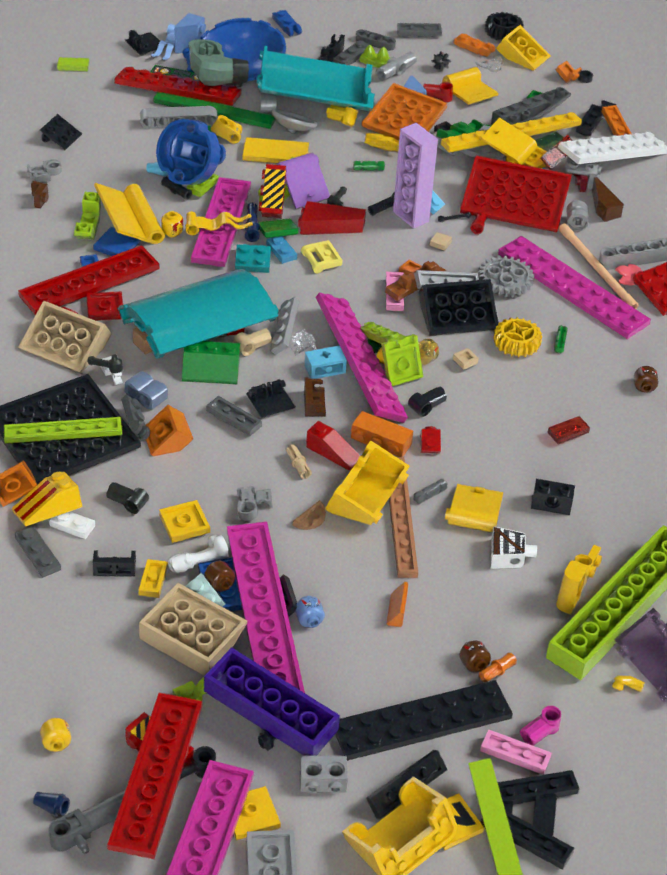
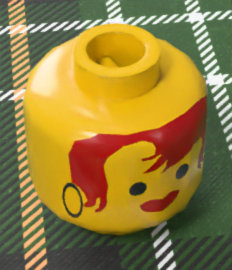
[161,211,183,237]

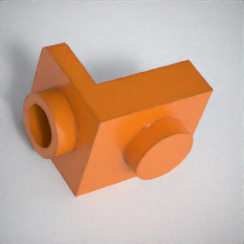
[555,61,582,83]

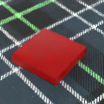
[86,291,123,321]

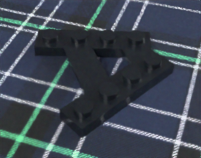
[481,770,580,870]

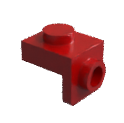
[420,426,441,453]

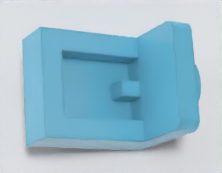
[430,190,445,215]

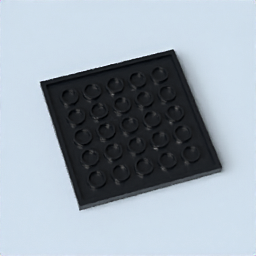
[0,374,141,485]

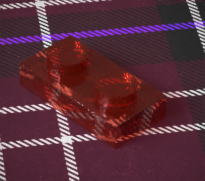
[547,416,590,444]

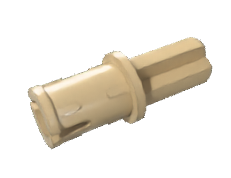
[286,444,312,479]

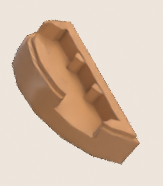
[293,500,326,530]

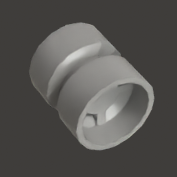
[566,200,589,231]

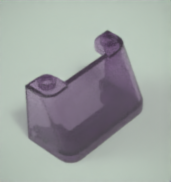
[614,607,667,703]

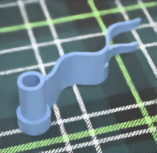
[151,24,176,60]

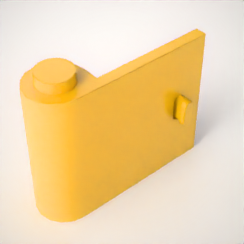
[442,67,499,105]
[480,117,537,165]
[445,484,503,532]

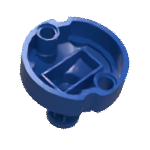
[156,119,226,185]

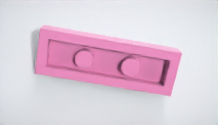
[386,272,404,311]
[480,730,552,775]

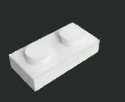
[49,511,95,539]

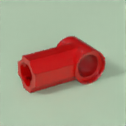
[423,82,453,103]

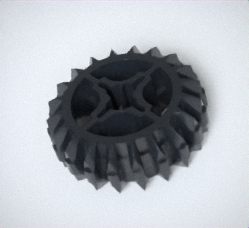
[485,11,524,41]

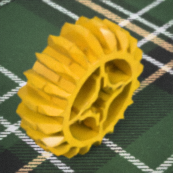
[493,317,542,358]

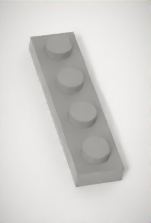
[414,270,479,289]
[270,297,299,355]

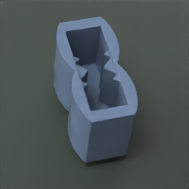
[125,371,168,410]

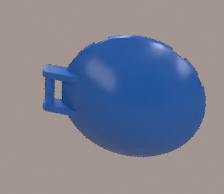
[182,18,286,81]

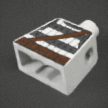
[491,527,537,569]

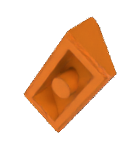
[386,582,408,627]

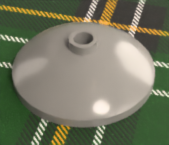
[272,109,318,133]

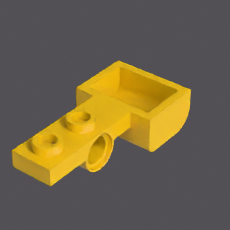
[556,545,602,615]

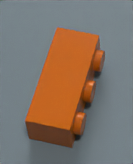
[351,411,413,457]

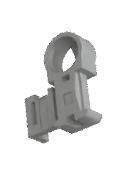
[27,159,62,183]
[237,486,273,521]

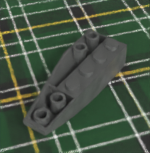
[491,87,571,125]

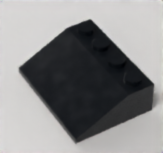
[419,279,498,335]

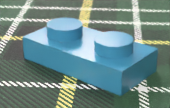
[266,236,297,264]

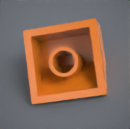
[145,405,193,456]
[0,460,37,507]

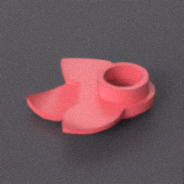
[615,264,643,286]

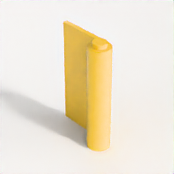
[94,183,165,244]

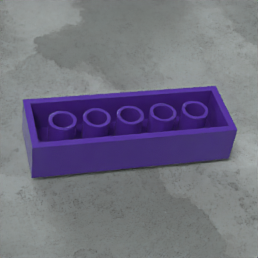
[204,647,340,756]

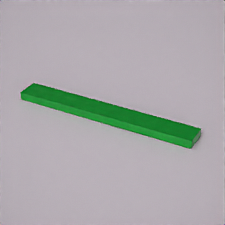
[153,92,276,129]

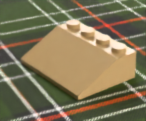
[18,301,112,373]
[139,583,247,676]

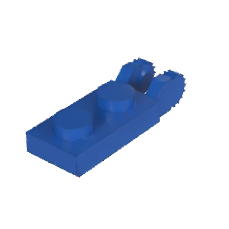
[272,10,302,36]

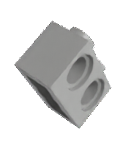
[300,755,347,793]

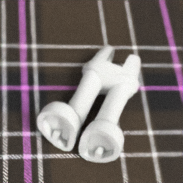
[168,535,229,573]

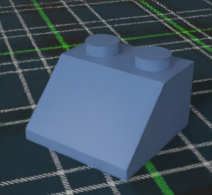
[174,13,206,54]

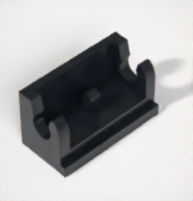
[319,34,345,62]
[93,550,136,577]

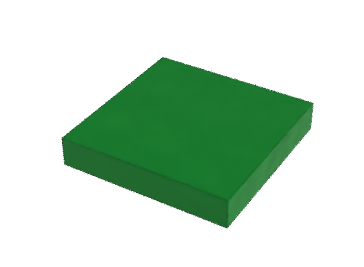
[258,218,298,238]

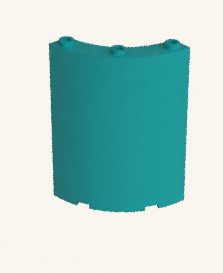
[256,46,375,111]
[117,269,279,359]

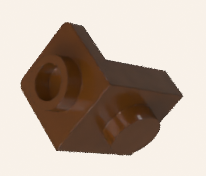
[31,181,49,209]

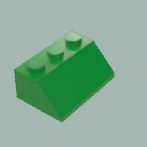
[182,341,240,384]

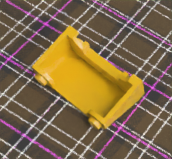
[325,440,410,525]
[342,777,458,875]

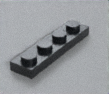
[366,750,448,819]

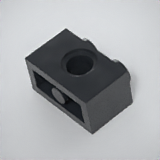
[531,478,575,515]

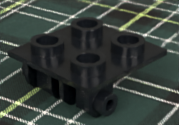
[125,30,166,55]
[40,114,83,150]
[246,379,296,418]

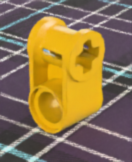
[211,115,243,144]

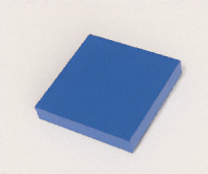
[93,227,141,256]

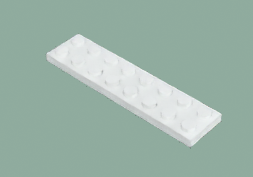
[558,132,667,164]

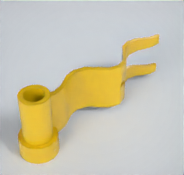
[185,211,253,235]

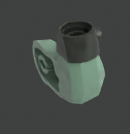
[189,39,249,87]

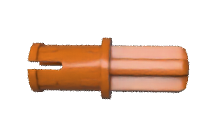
[479,652,517,682]

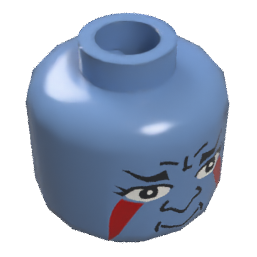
[295,596,325,628]

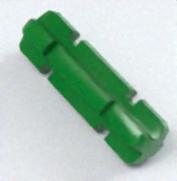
[353,161,385,171]
[554,325,568,353]

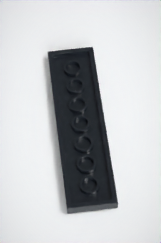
[335,680,513,761]

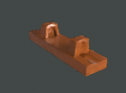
[385,261,446,301]

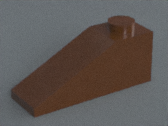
[592,177,624,222]

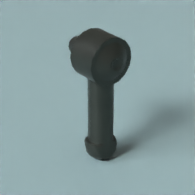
[327,186,347,206]
[87,354,123,373]

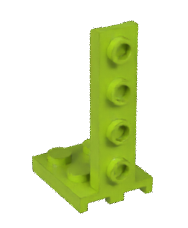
[360,322,423,386]

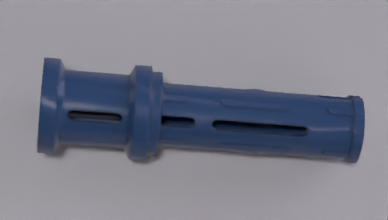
[244,202,260,242]

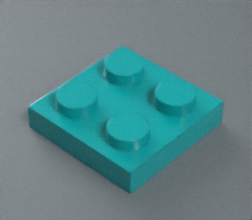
[235,244,271,273]

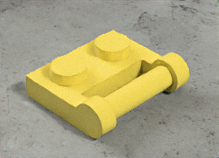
[301,240,342,274]

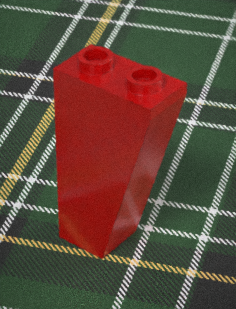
[298,201,366,235]

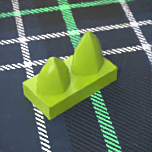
[359,45,390,68]

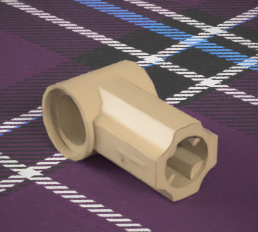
[233,328,272,356]

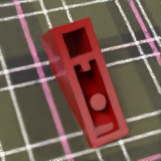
[306,421,360,471]

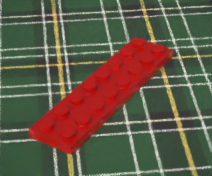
[114,67,242,106]
[18,245,160,315]
[107,692,202,859]

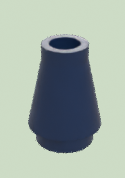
[33,791,70,817]

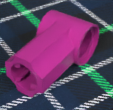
[520,705,562,746]

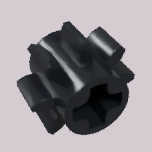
[431,51,451,71]

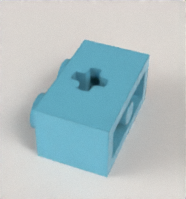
[304,345,347,379]

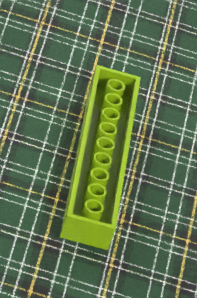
[546,525,667,680]

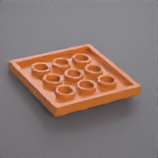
[362,83,447,140]

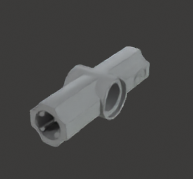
[376,51,417,81]

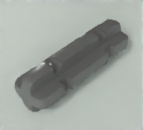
[413,479,448,504]

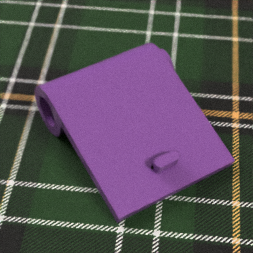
[276,153,330,209]

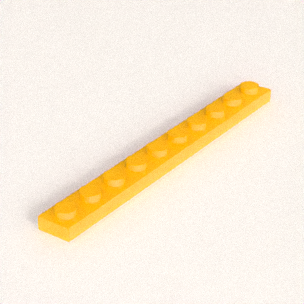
[441,112,582,153]

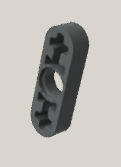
[355,29,396,51]

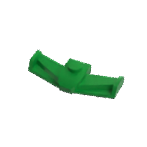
[436,119,483,139]

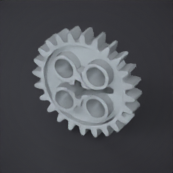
[478,256,534,297]

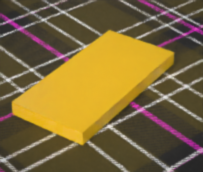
[242,137,309,163]

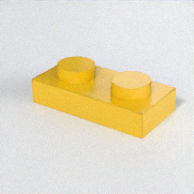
[139,559,168,598]

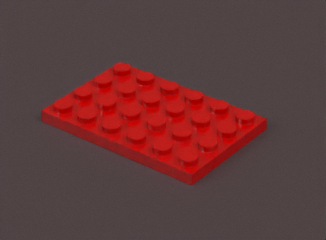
[460,156,572,233]

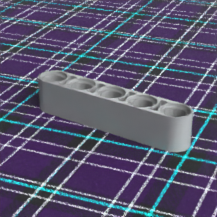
[140,106,218,129]
[599,238,667,270]

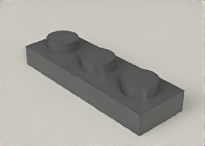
[397,23,442,37]
[333,40,369,65]
[206,396,262,436]
[15,526,61,578]

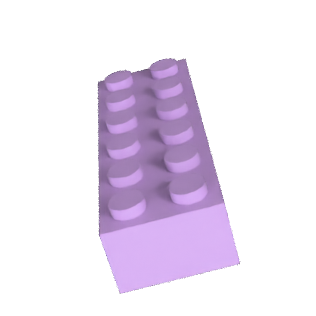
[393,123,438,228]

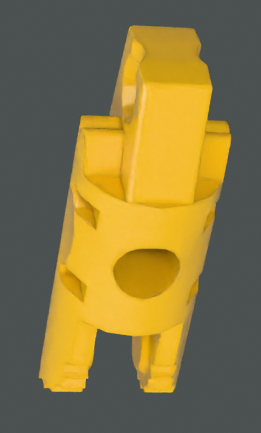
[365,133,399,152]

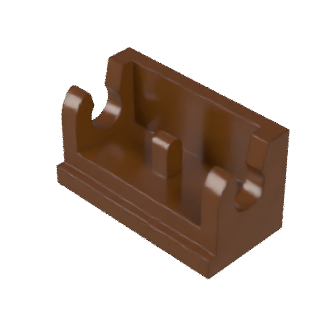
[304,377,326,417]

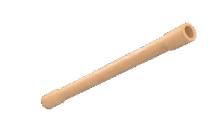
[559,223,639,309]

